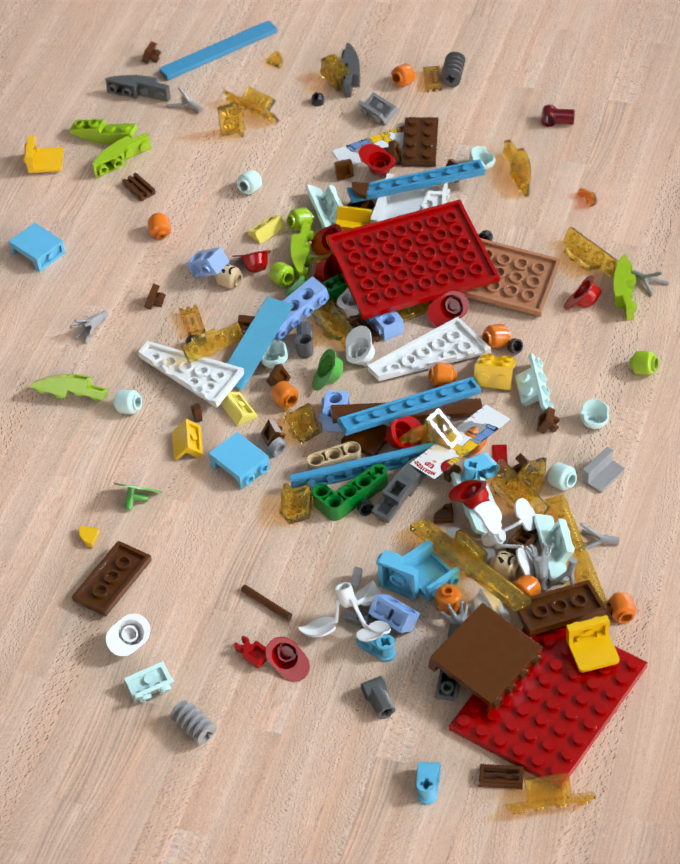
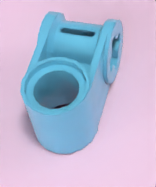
[461,453,500,482]
[356,634,396,662]
[416,761,441,805]

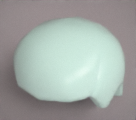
[469,146,496,170]
[261,341,288,368]
[580,399,609,429]

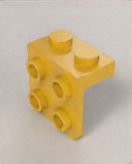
[23,135,64,173]
[474,353,517,390]
[566,615,619,672]

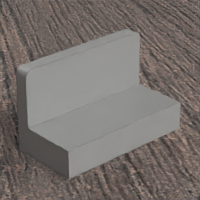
[582,447,624,493]

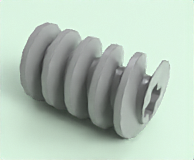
[171,700,217,744]

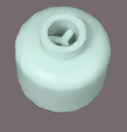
[237,170,262,195]
[113,389,142,414]
[547,462,577,490]

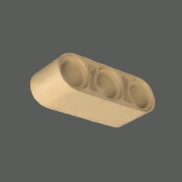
[307,441,361,471]

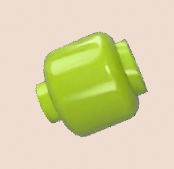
[287,207,314,231]
[269,262,296,287]
[629,351,659,376]

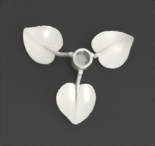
[473,498,536,577]
[298,580,391,642]

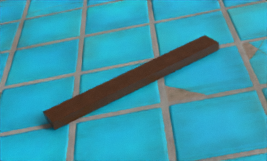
[330,398,483,424]

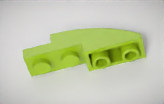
[69,119,138,145]
[92,133,151,178]
[291,223,314,280]
[614,254,637,321]
[30,374,109,401]

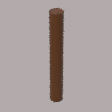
[241,584,292,621]

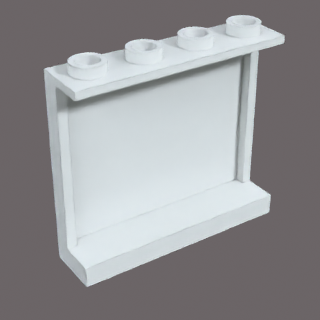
[370,173,450,223]

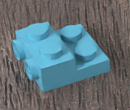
[376,550,419,601]

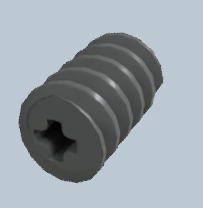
[441,52,466,87]

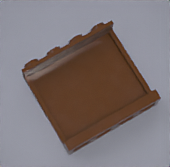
[428,602,543,713]

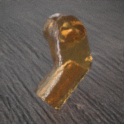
[578,187,597,207]

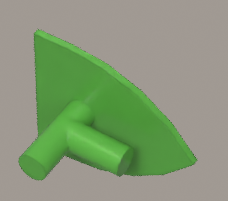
[114,483,162,510]

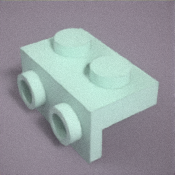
[124,662,174,703]

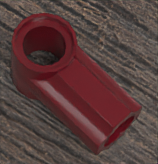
[541,105,575,127]

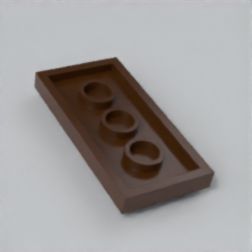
[402,117,439,167]
[72,541,152,617]
[513,580,607,636]

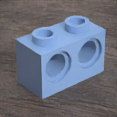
[186,247,230,278]
[366,311,404,341]
[319,390,350,432]
[368,594,420,633]

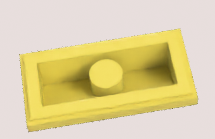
[246,215,286,244]
[220,392,257,426]

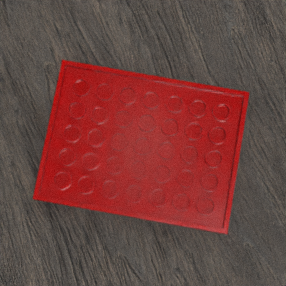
[326,199,500,320]
[449,626,648,790]

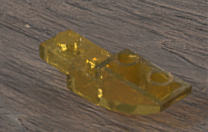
[502,139,531,197]

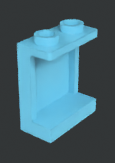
[9,223,65,272]
[209,432,270,489]
[403,540,460,602]

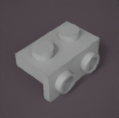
[358,92,398,125]

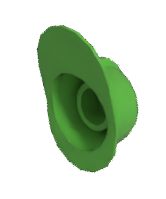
[312,349,343,391]

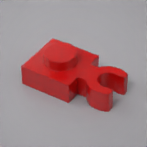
[234,636,267,669]

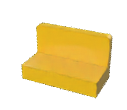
[335,205,372,231]
[172,419,203,460]

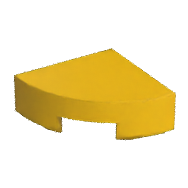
[79,525,99,548]

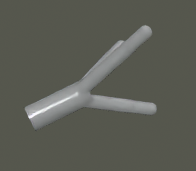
[166,87,203,113]
[631,270,669,296]
[578,523,620,553]
[547,557,577,589]

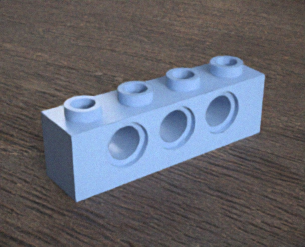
[273,276,330,341]

